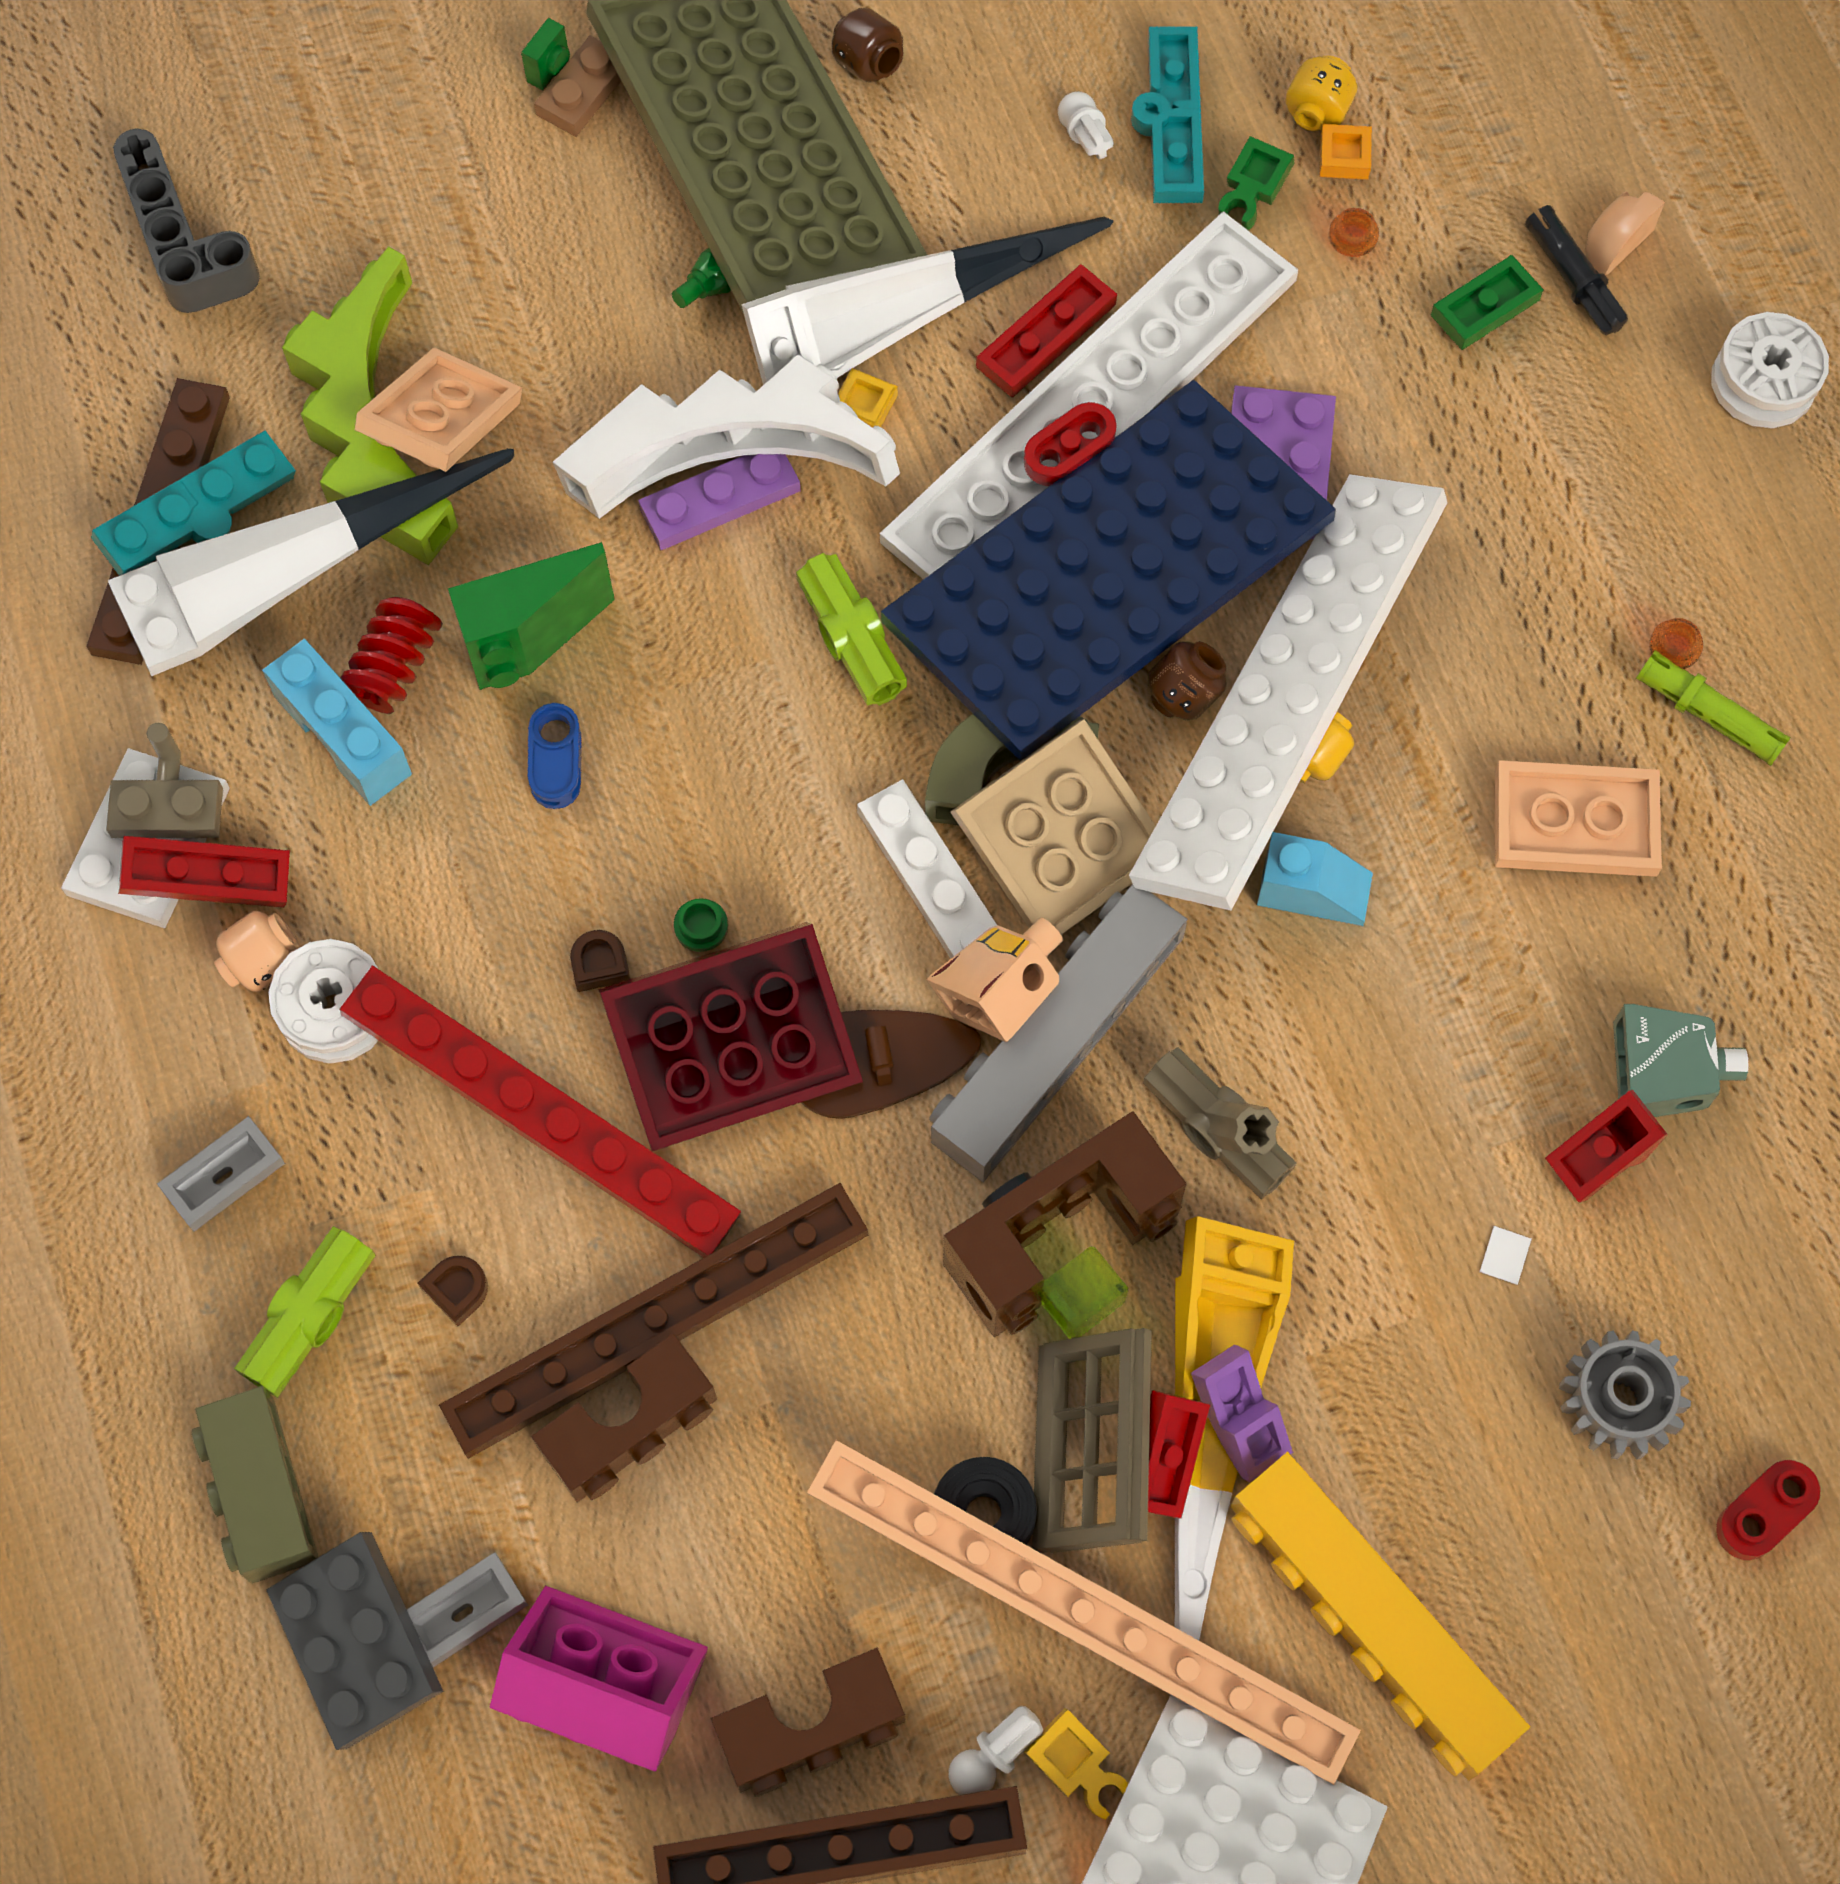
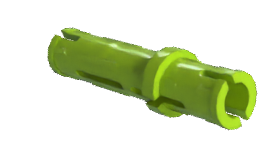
[1636,650,1791,766]

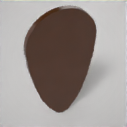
[801,1010,981,1119]

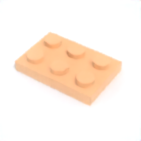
[355,348,523,472]
[1495,760,1662,877]

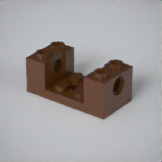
[943,1111,1187,1338]

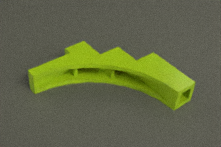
[282,246,458,565]

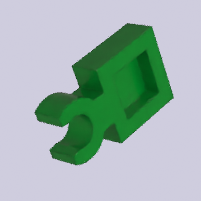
[1218,136,1295,230]

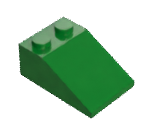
[448,542,615,690]

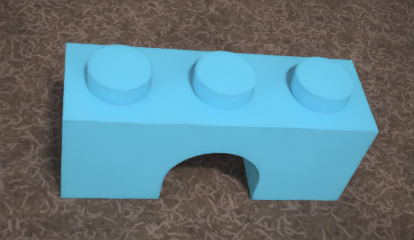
[262,638,412,806]

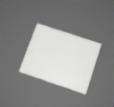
[1480,1226,1531,1285]

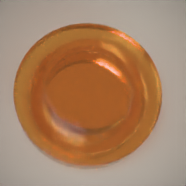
[1329,208,1379,257]
[1649,618,1703,669]

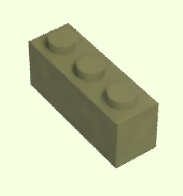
[192,1386,318,1584]

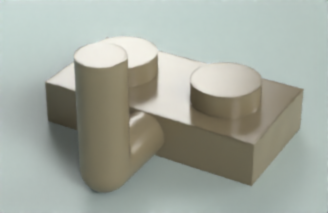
[106,723,223,838]

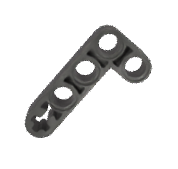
[113,129,260,313]

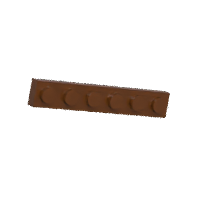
[86,378,230,665]

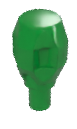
[672,248,731,308]

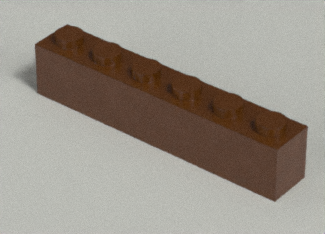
[653,1786,1027,1884]

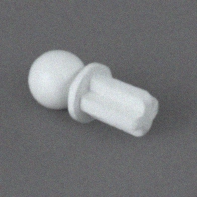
[1058,91,1113,159]
[949,1706,1043,1795]

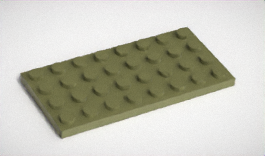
[586,0,927,312]

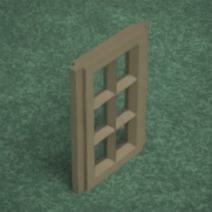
[1032,1328,1152,1553]

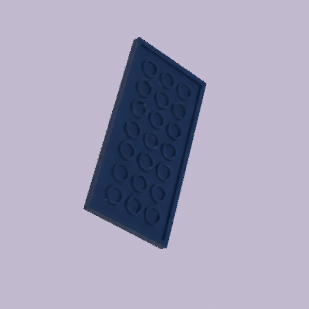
[881,380,1336,761]

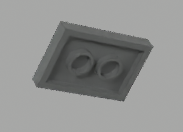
[266,1532,444,1750]

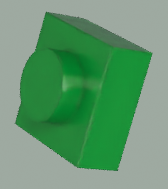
[521,18,570,91]

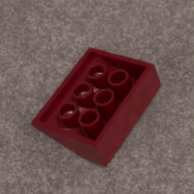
[598,922,863,1152]

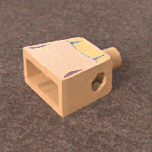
[926,918,1063,1042]

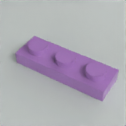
[638,454,801,550]

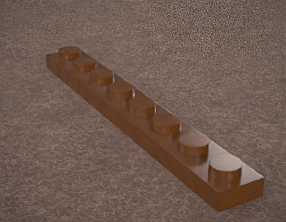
[439,1183,868,1459]

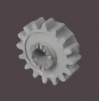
[1559,1330,1691,1459]

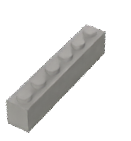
[929,884,1188,1182]

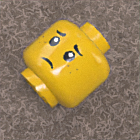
[1285,55,1358,131]

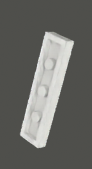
[857,779,997,959]

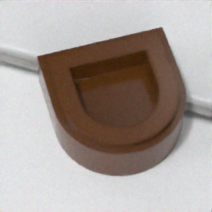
[570,930,631,992]
[417,1256,488,1327]

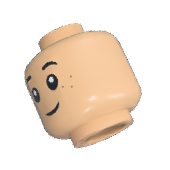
[214,911,300,992]

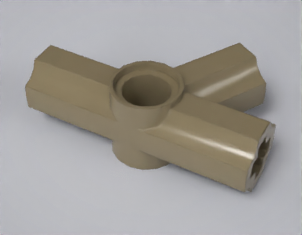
[1143,1047,1297,1200]

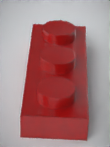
[976,264,1117,398]
[118,836,290,908]

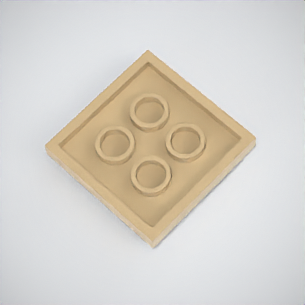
[950,719,1156,935]

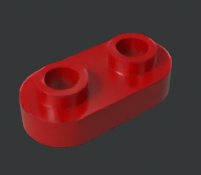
[1024,402,1117,486]
[1716,1460,1821,1560]

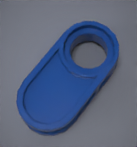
[528,703,582,809]

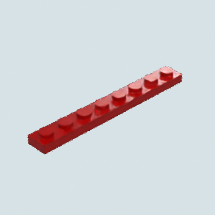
[339,965,741,1258]

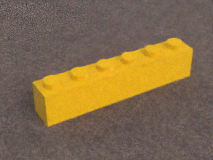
[1230,1451,1531,1781]

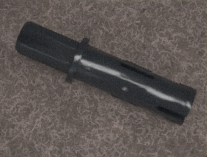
[1525,205,1628,335]

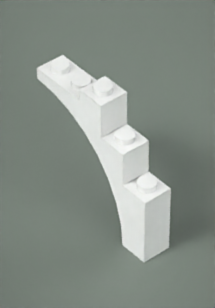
[553,355,900,519]

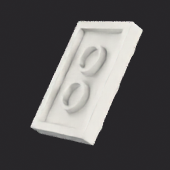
[61,748,230,928]

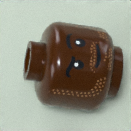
[1148,641,1226,720]

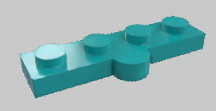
[1131,27,1204,203]
[91,430,296,576]

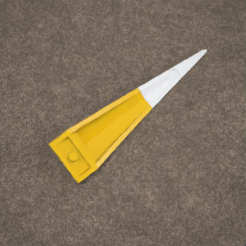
[1175,1216,1294,1640]

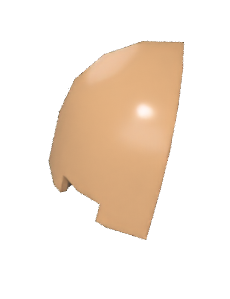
[1586,191,1665,276]

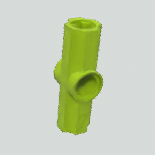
[796,553,907,706]
[234,1226,376,1398]

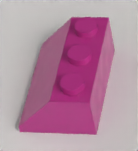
[489,1585,708,1772]

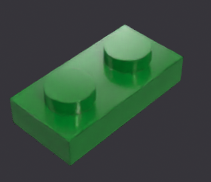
[1431,255,1544,350]

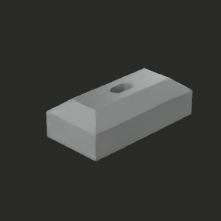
[157,1116,285,1232]
[407,1552,528,1668]

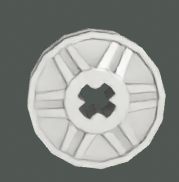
[1711,312,1829,428]
[268,939,378,1063]

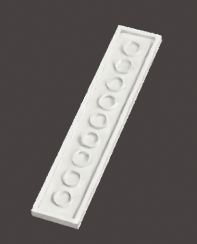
[880,211,1298,580]
[1129,474,1448,911]

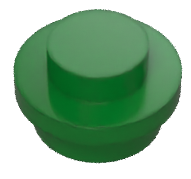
[674,898,728,952]

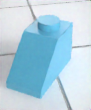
[1257,832,1373,926]

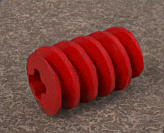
[340,596,443,714]

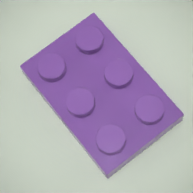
[1231,385,1336,539]

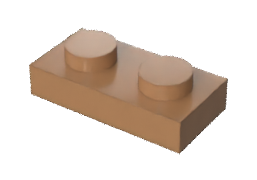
[534,35,621,137]

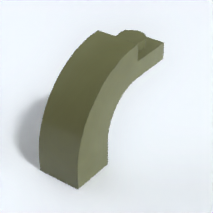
[925,714,1099,826]

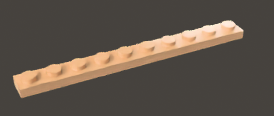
[807,1440,1361,1785]

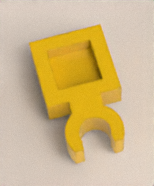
[1023,1708,1129,1820]

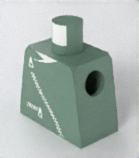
[1613,1004,1748,1117]

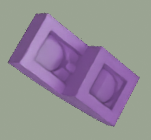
[1191,1344,1293,1482]

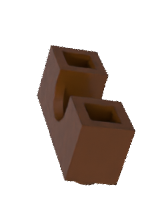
[531,1333,717,1503]
[711,1647,906,1797]

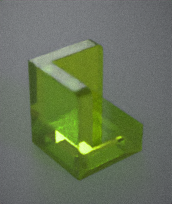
[1038,1246,1129,1339]

